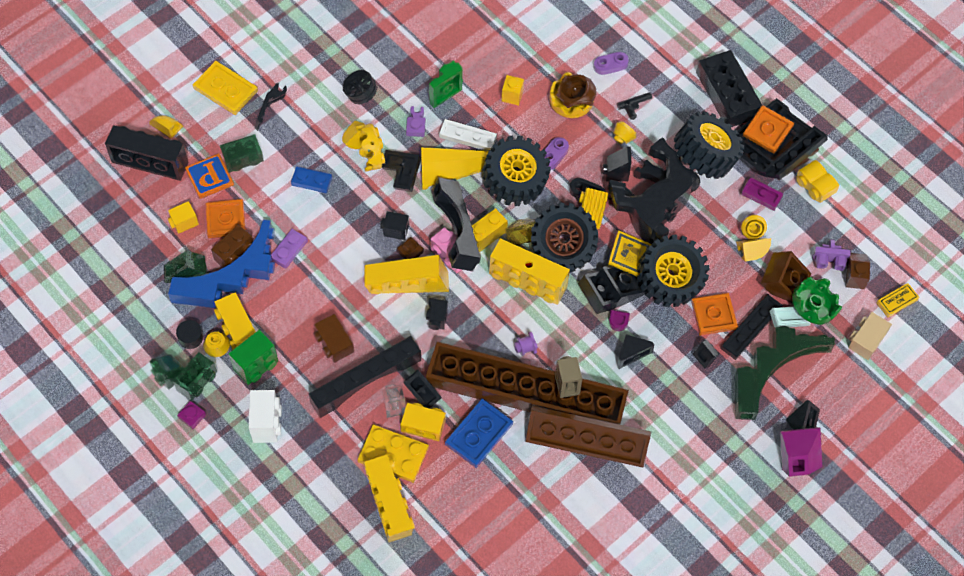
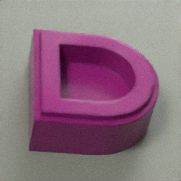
[609,310,630,332]

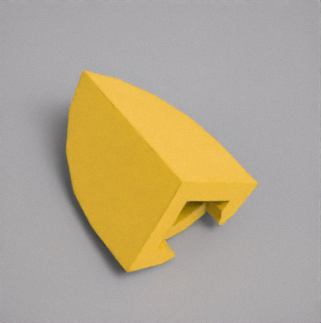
[149,115,183,139]
[342,121,365,150]
[736,238,771,262]

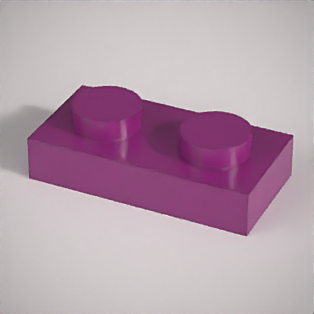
[741,177,784,211]

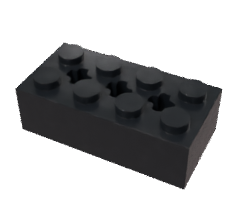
[696,50,762,127]
[105,125,189,181]

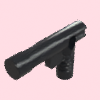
[617,92,652,120]

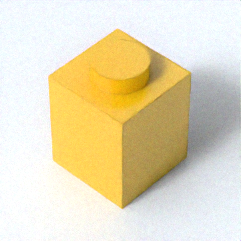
[502,75,524,106]
[167,201,199,234]

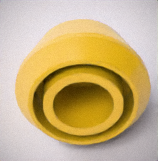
[613,121,637,145]
[741,215,767,239]
[203,332,230,357]

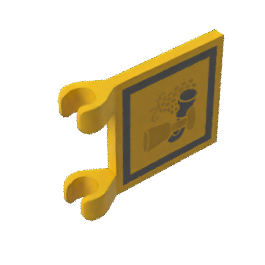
[608,230,652,276]

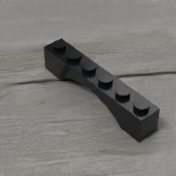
[431,177,481,272]
[308,336,422,418]

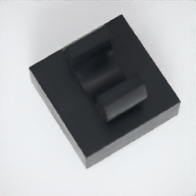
[693,340,720,369]

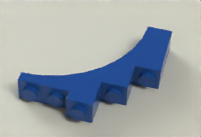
[168,220,275,308]

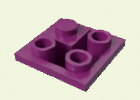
[780,427,822,477]

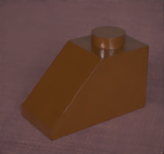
[846,253,870,290]

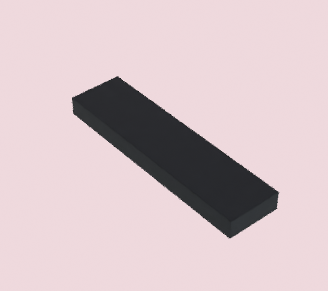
[720,294,783,360]

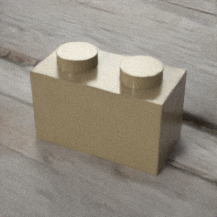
[555,356,582,398]

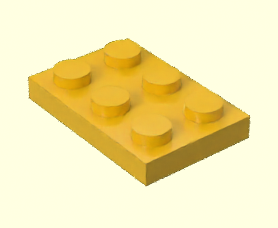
[193,61,258,115]
[358,425,429,483]

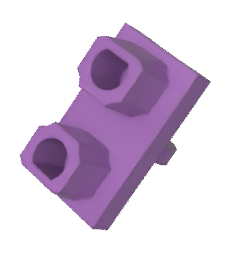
[812,239,850,271]

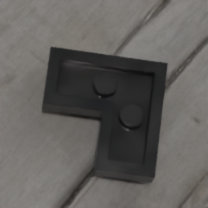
[382,150,421,192]

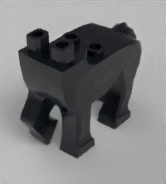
[608,137,700,244]

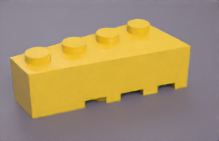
[365,255,449,294]
[364,454,415,543]

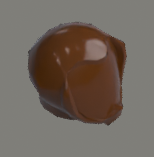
[556,74,597,108]

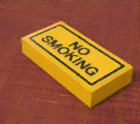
[876,283,920,318]

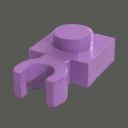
[406,106,426,137]

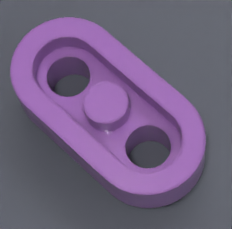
[594,52,629,75]
[545,138,569,169]

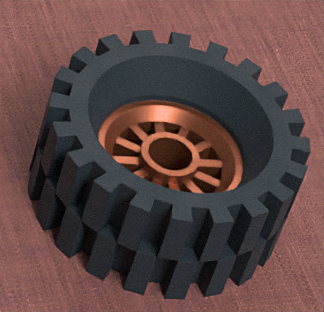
[531,203,598,272]

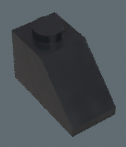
[602,146,632,182]

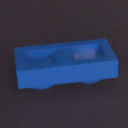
[291,167,332,193]

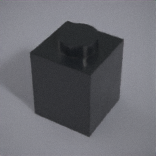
[380,211,410,240]

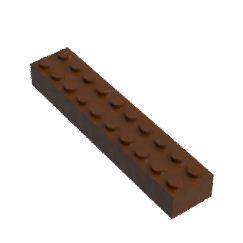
[426,342,629,425]

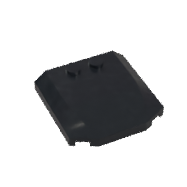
[737,98,828,180]

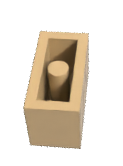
[848,312,892,360]

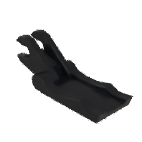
[255,83,287,131]

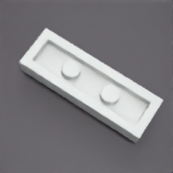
[439,119,497,151]

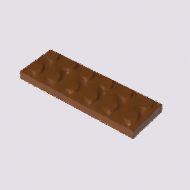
[525,406,651,468]

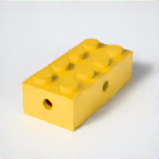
[489,238,570,305]

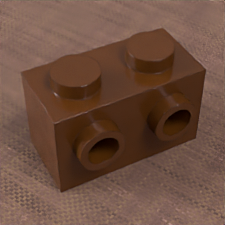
[211,225,253,268]
[313,314,354,363]

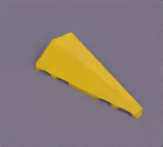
[421,147,489,190]

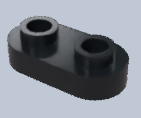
[569,178,605,199]

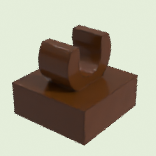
[397,237,424,259]

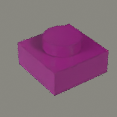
[177,401,206,429]

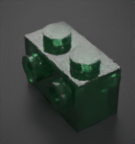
[220,134,264,173]
[173,352,217,401]

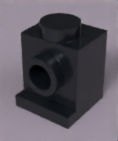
[426,298,448,330]

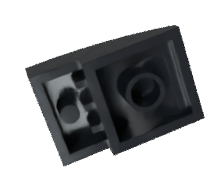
[578,265,648,314]

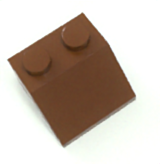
[760,251,812,303]

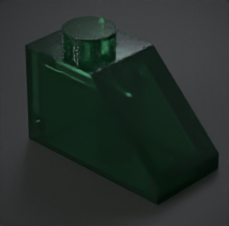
[164,250,206,283]

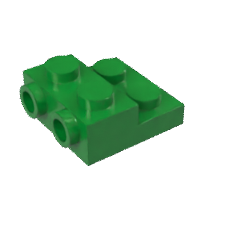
[429,60,463,108]

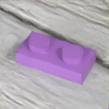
[271,229,308,269]

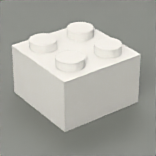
[249,390,282,443]

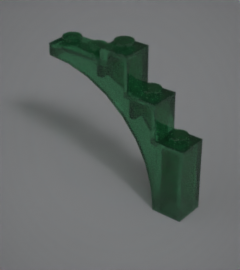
[735,326,835,420]

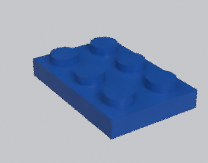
[445,399,514,468]

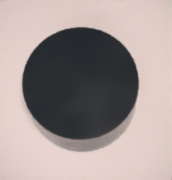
[176,320,204,349]

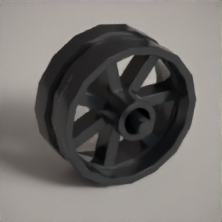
[343,70,378,104]

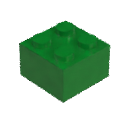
[229,329,278,385]

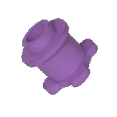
[514,332,538,356]

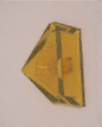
[505,219,535,246]

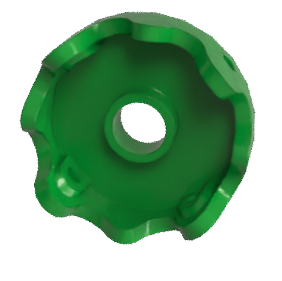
[792,277,842,325]

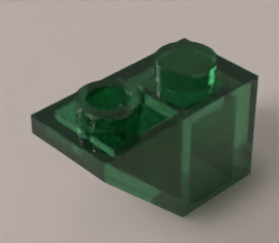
[149,354,187,390]

